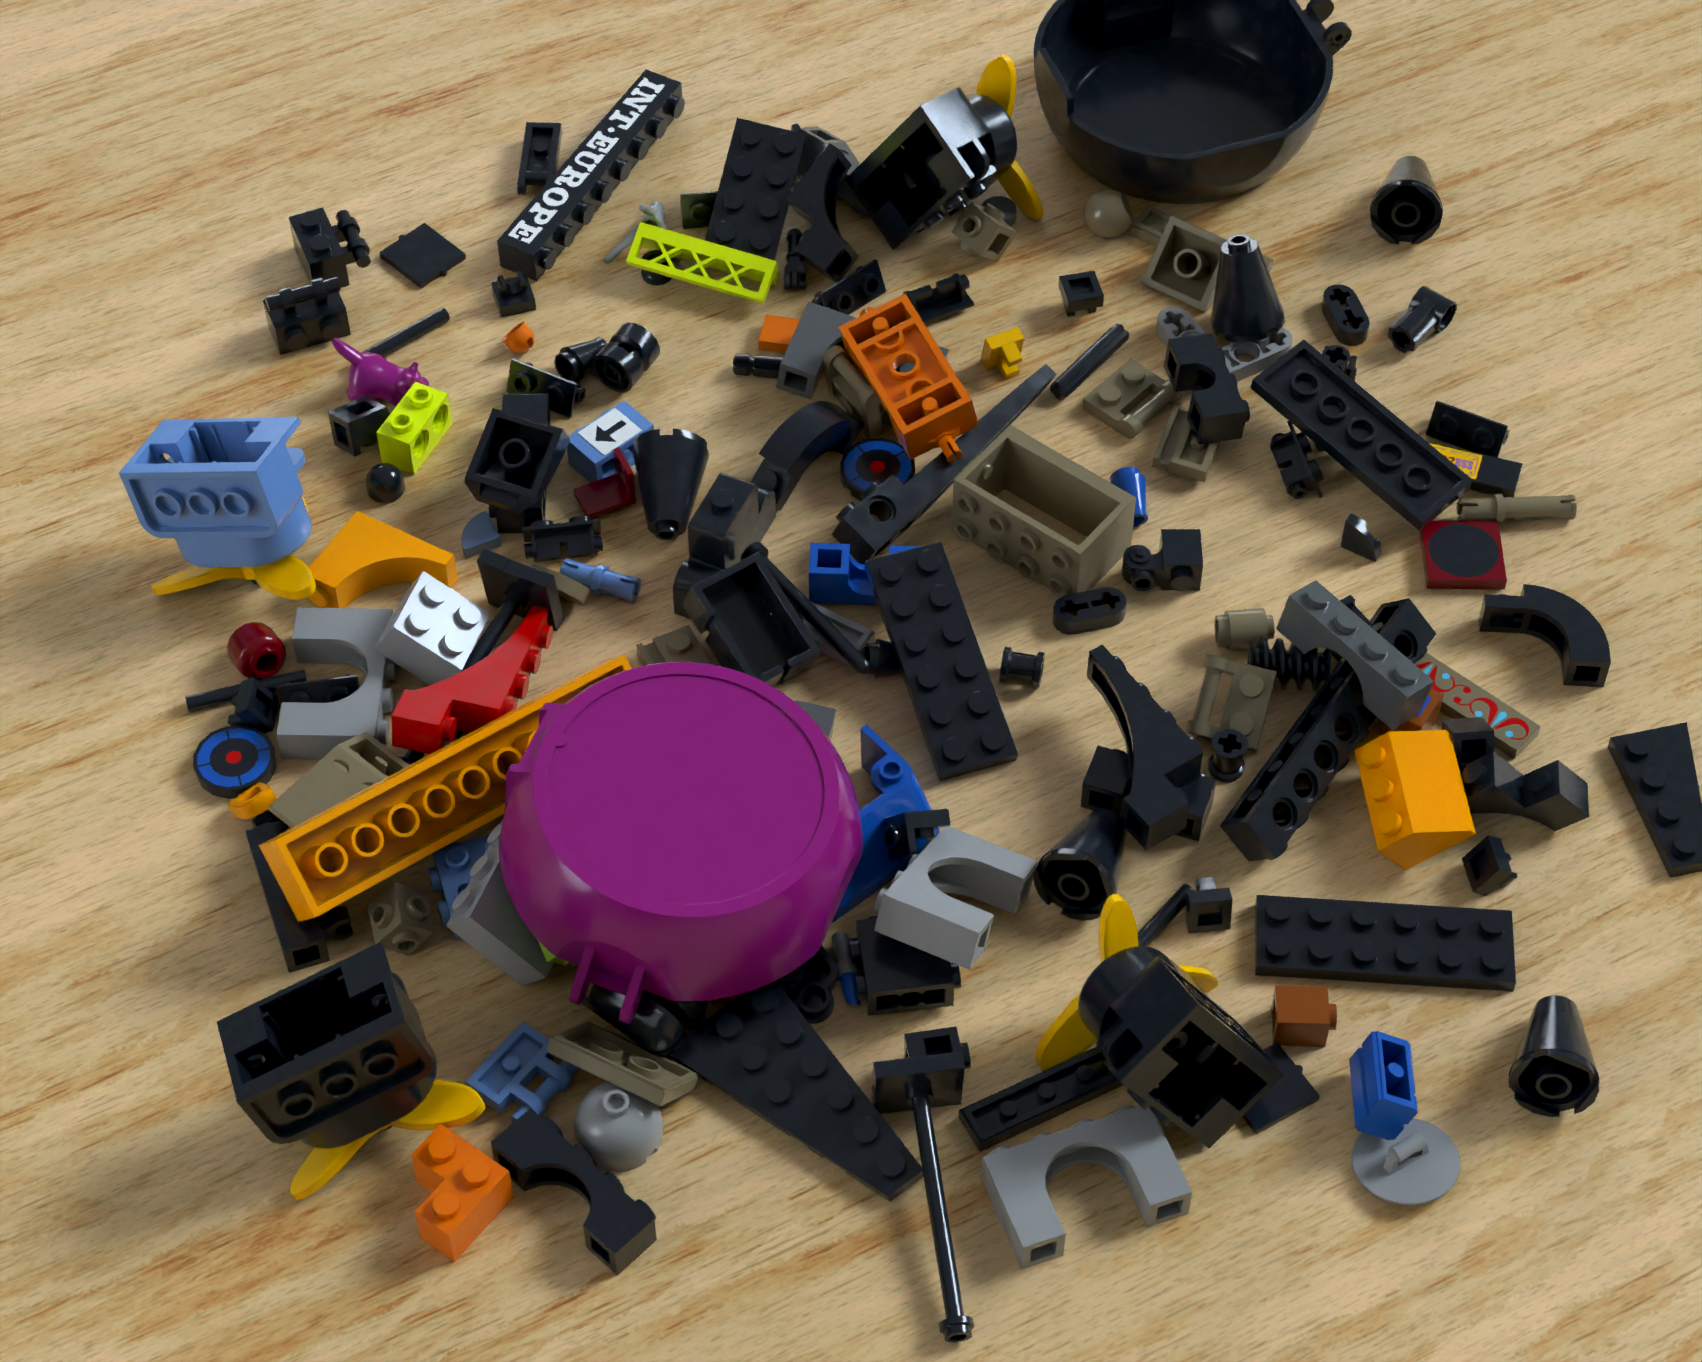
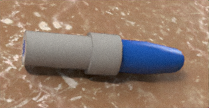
[831,932,861,1005]

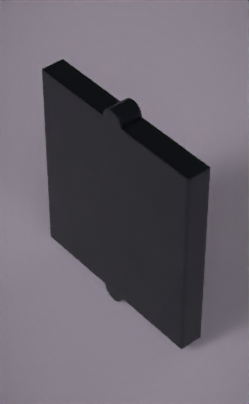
[379,223,466,289]
[1242,1042,1320,1135]

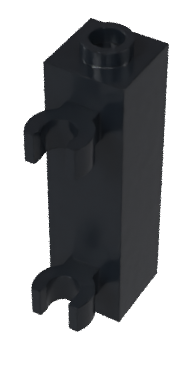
[245,820,354,973]

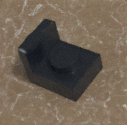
[883,809,951,860]

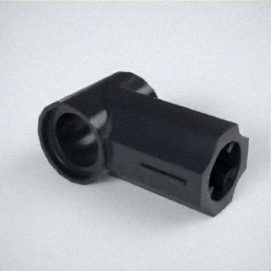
[1388,286,1457,353]

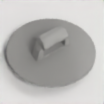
[1352,1118,1460,1205]

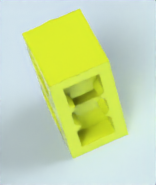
[376,382,452,475]

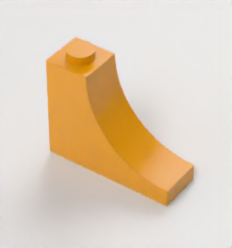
[308,511,458,608]

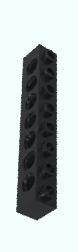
[1220,598,1436,861]

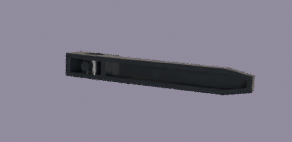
[832,364,1056,564]

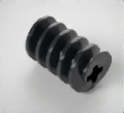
[1247,637,1332,692]

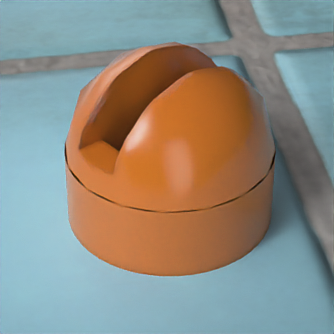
[502,321,535,354]

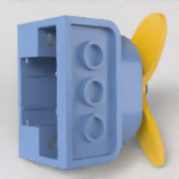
[119,417,316,600]

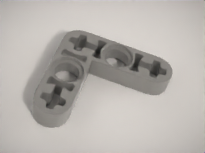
[1156,307,1292,382]

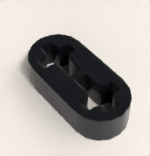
[1321,284,1370,346]
[1052,587,1127,635]

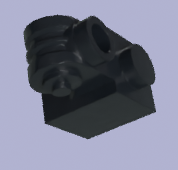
[1122,529,1203,591]

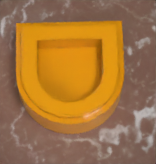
[228,782,277,820]

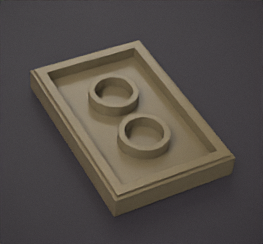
[546,1022,700,1106]

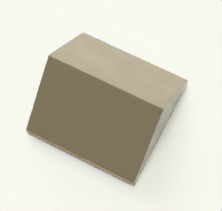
[1141,216,1227,312]

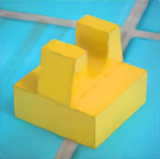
[981,327,1024,379]

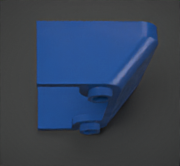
[831,725,940,923]

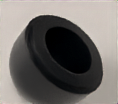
[366,463,405,503]

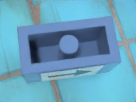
[567,401,654,483]

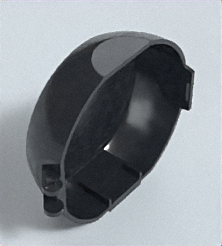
[1033,0,1352,204]

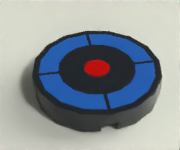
[840,438,916,501]
[193,725,276,799]

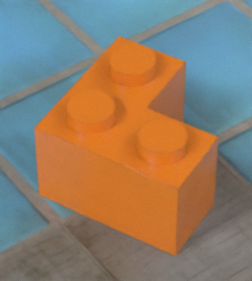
[411,1124,514,1262]

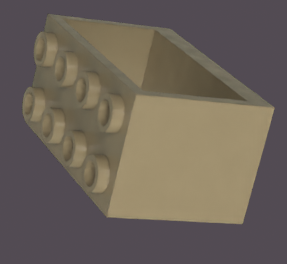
[952,425,1136,597]

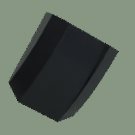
[464,408,570,514]

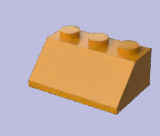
[1354,730,1476,870]

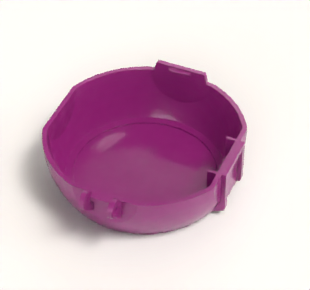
[499,662,863,1024]

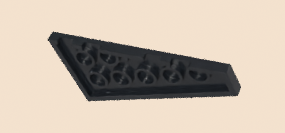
[667,981,923,1202]

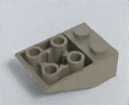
[269,732,409,828]

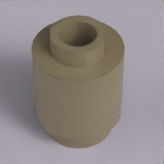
[1214,608,1275,650]

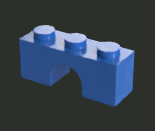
[809,543,921,605]

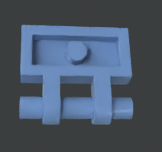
[465,1022,580,1123]

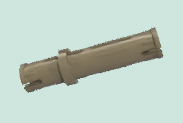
[1456,494,1577,525]

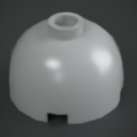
[574,1081,664,1172]

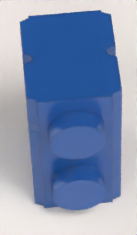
[1349,1031,1418,1140]

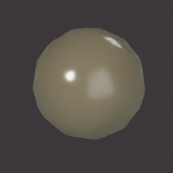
[1084,188,1133,239]

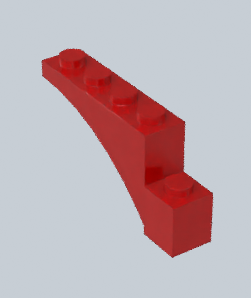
[391,606,553,754]

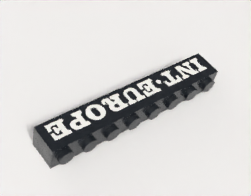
[497,69,685,281]

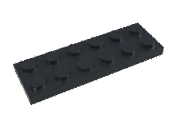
[1250,339,1473,531]
[864,542,1018,781]
[1255,895,1516,991]

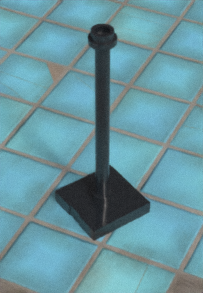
[398,548,564,765]
[872,1051,974,1343]

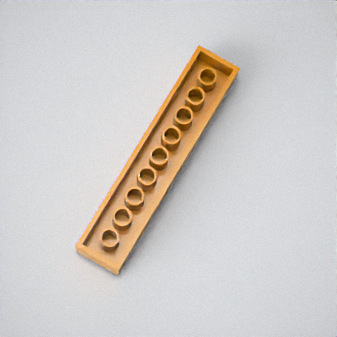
[259,654,632,922]

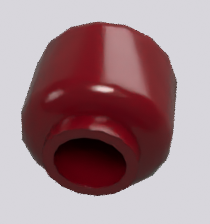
[227,622,286,680]

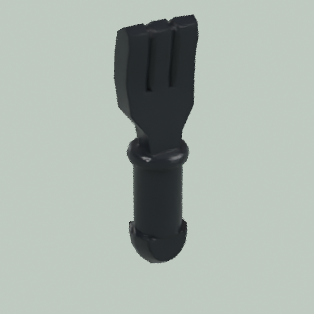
[784,228,806,290]

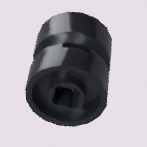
[592,322,660,393]

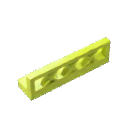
[626,222,780,304]

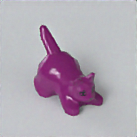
[332,338,429,407]

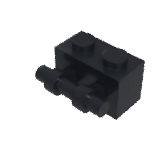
[288,207,371,288]
[263,277,351,355]

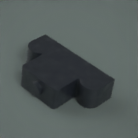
[673,473,776,619]

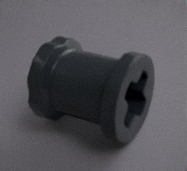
[999,646,1045,688]
[1208,729,1248,783]

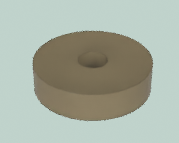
[531,564,590,605]

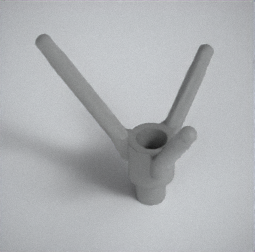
[604,201,680,264]

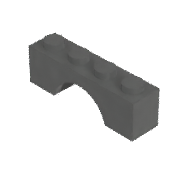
[1276,580,1434,730]

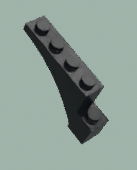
[1087,645,1203,851]

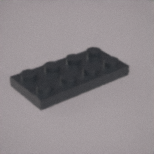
[705,118,806,260]

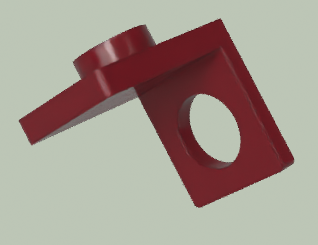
[574,447,636,519]

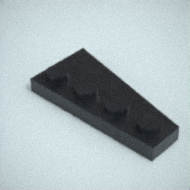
[1608,722,1702,878]

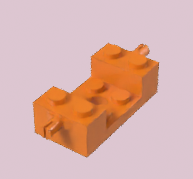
[838,294,979,463]

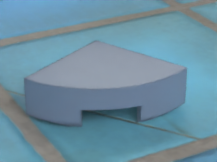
[461,511,501,558]

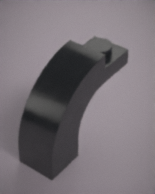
[750,401,865,511]
[1479,584,1611,687]

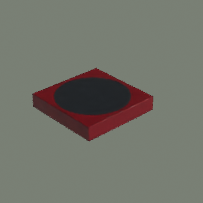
[1419,521,1507,589]

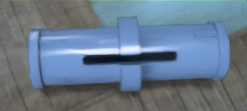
[559,558,641,602]

